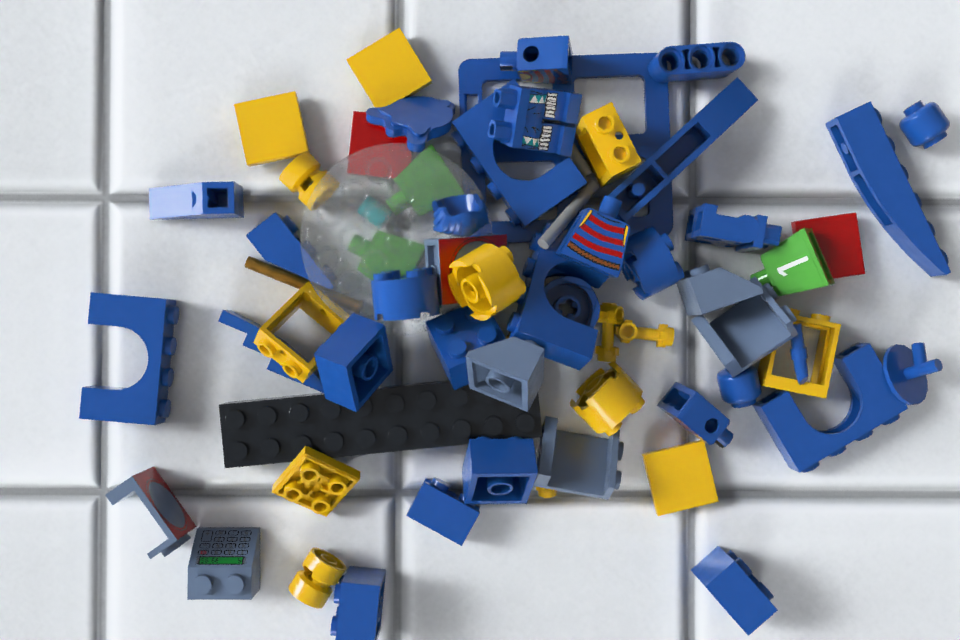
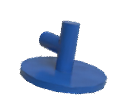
[883,342,943,405]

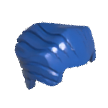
[432,194,490,237]

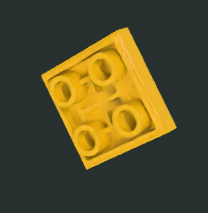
[346,27,432,107]
[234,91,310,167]
[642,440,719,516]
[272,446,361,517]

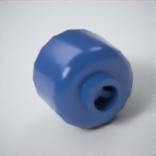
[899,100,950,149]
[717,365,762,408]

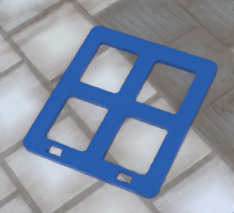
[458,53,673,243]

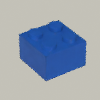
[425,306,506,390]
[314,313,393,412]
[462,436,538,504]
[691,546,778,636]
[330,566,386,640]

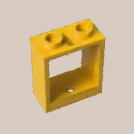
[575,102,642,188]
[254,281,351,383]
[758,308,841,399]

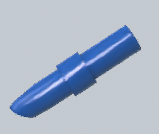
[790,323,809,385]

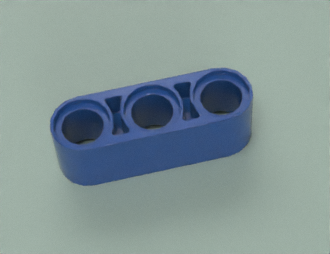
[648,42,746,83]

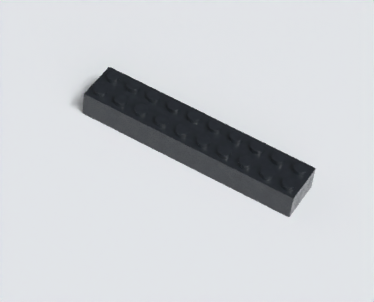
[219,380,543,468]

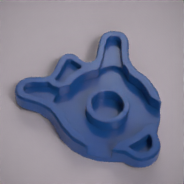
[366,96,456,152]

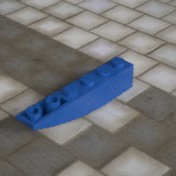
[599,77,758,223]
[825,101,951,277]

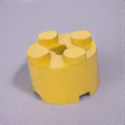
[448,243,526,321]
[570,362,645,436]

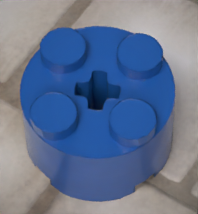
[621,227,685,300]
[371,267,440,321]
[544,276,600,328]

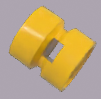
[279,151,340,211]
[288,547,346,609]

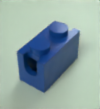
[406,477,480,546]

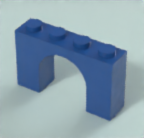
[451,78,587,230]
[507,222,609,371]
[79,292,179,425]
[752,343,908,473]

